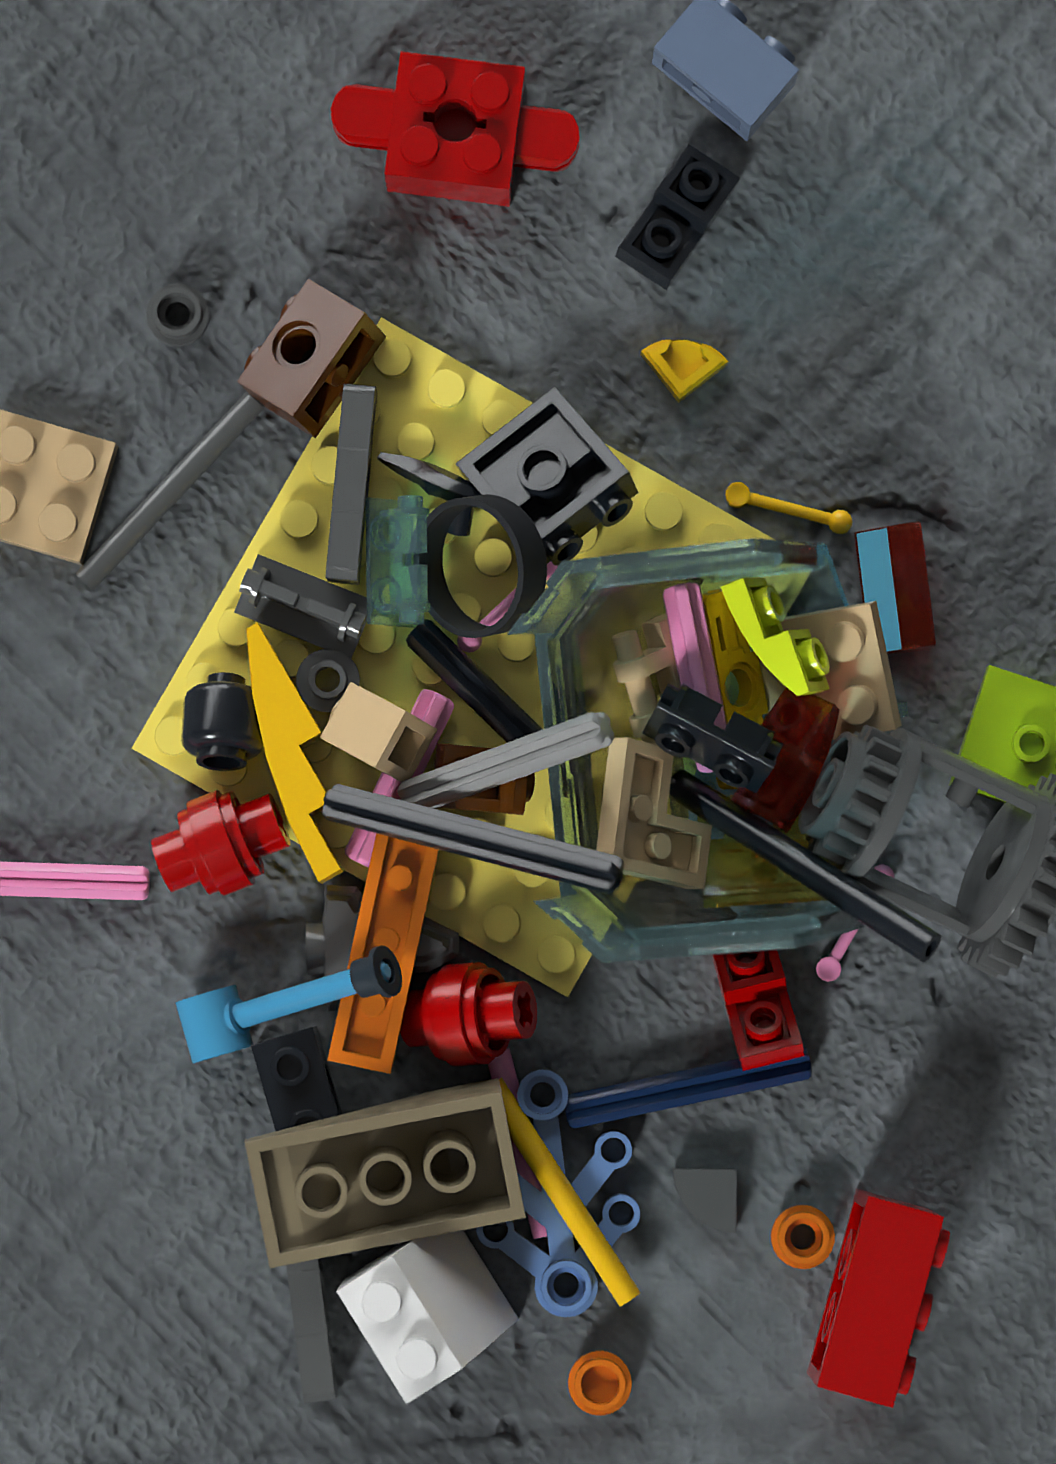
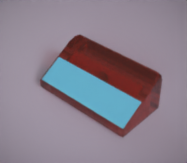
[854,521,936,655]

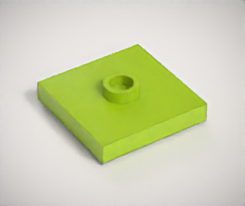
[949,665,1056,804]

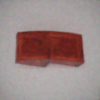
[731,687,840,834]

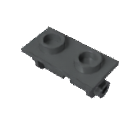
[234,554,375,659]

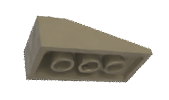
[245,1078,526,1268]

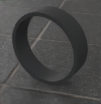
[413,494,547,638]

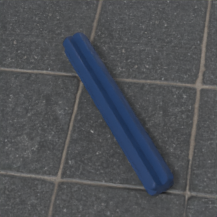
[565,1047,812,1128]

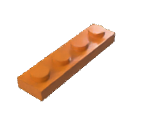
[327,833,439,1074]

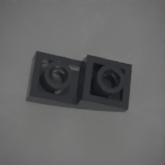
[615,144,740,291]

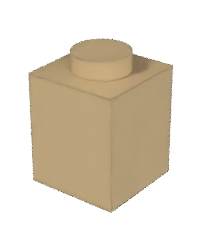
[320,682,438,782]

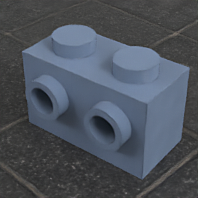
[652,0,799,141]

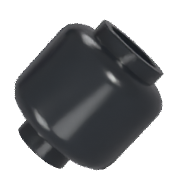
[181,672,263,771]

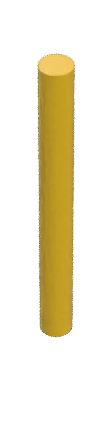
[499,1077,641,1307]

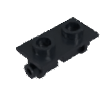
[642,683,783,793]

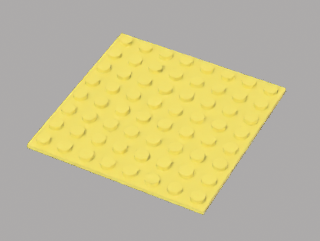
[132,317,815,998]

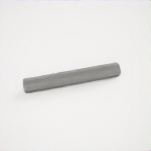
[397,712,614,809]

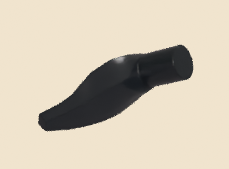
[377,452,480,536]

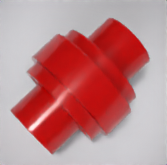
[151,790,291,896]
[400,962,537,1066]

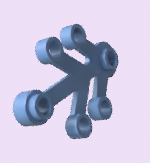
[476,1069,640,1317]

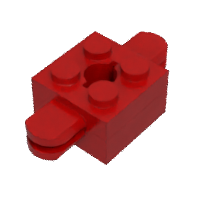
[331,51,580,207]

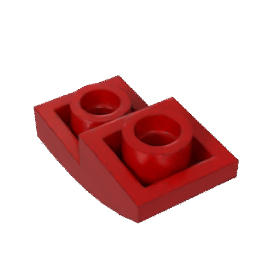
[709,926,804,1071]

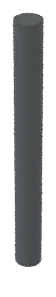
[75,392,264,590]

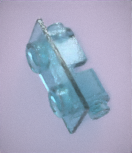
[366,495,431,628]

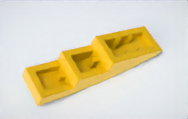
[246,622,344,884]

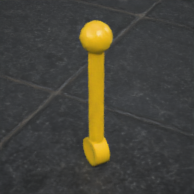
[725,482,853,534]

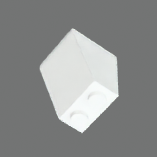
[336,1230,519,1404]

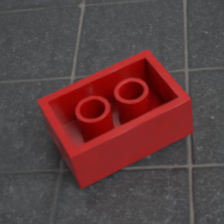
[807,1188,950,1408]

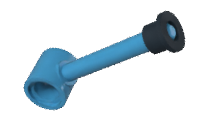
[175,946,402,1063]

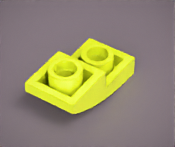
[721,577,830,696]

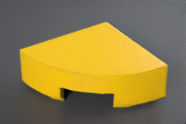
[640,339,729,403]

